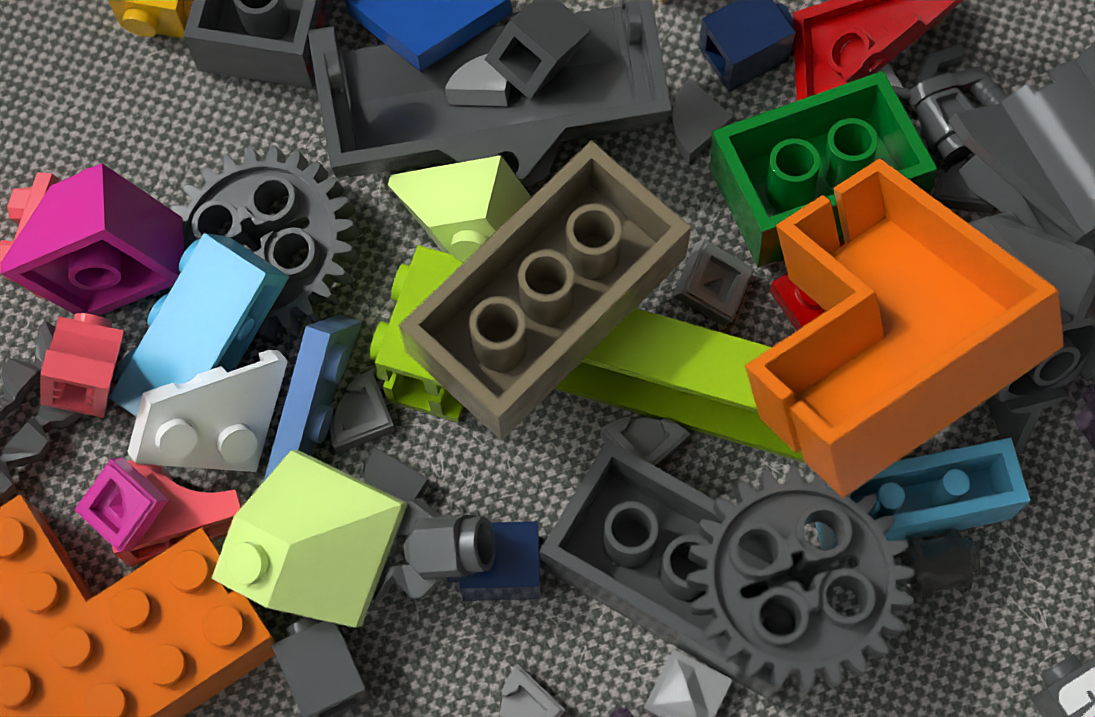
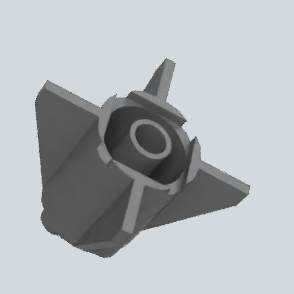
[948,42,1095,253]
[969,211,1095,455]

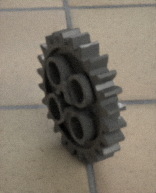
[170,145,361,343]
[686,465,915,693]

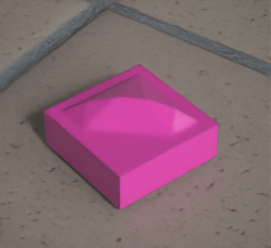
[74,457,169,553]

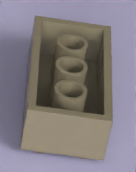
[399,141,691,441]

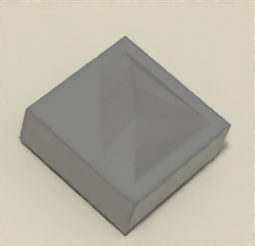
[672,239,755,325]
[643,649,732,717]

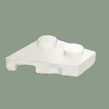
[127,350,288,472]

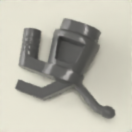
[892,44,1008,163]

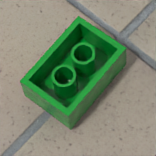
[710,71,937,268]

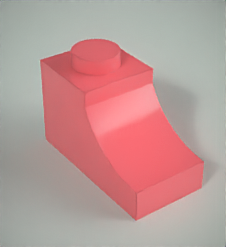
[40,313,124,418]
[112,460,245,566]

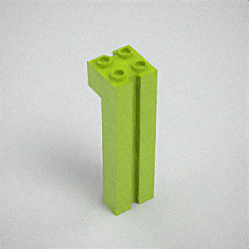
[370,245,805,463]

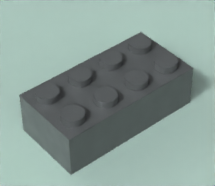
[539,440,837,700]

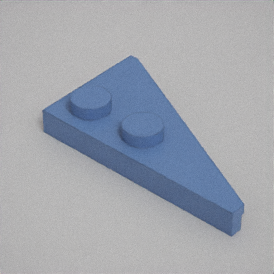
[263,314,362,482]

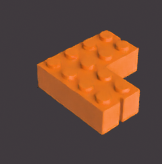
[745,158,1064,498]
[0,494,279,717]

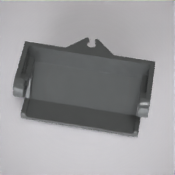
[308,0,672,190]

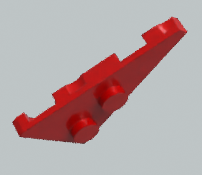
[792,0,964,101]

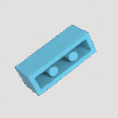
[109,233,290,417]
[815,438,1030,550]

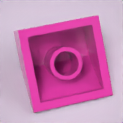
[1,163,184,316]

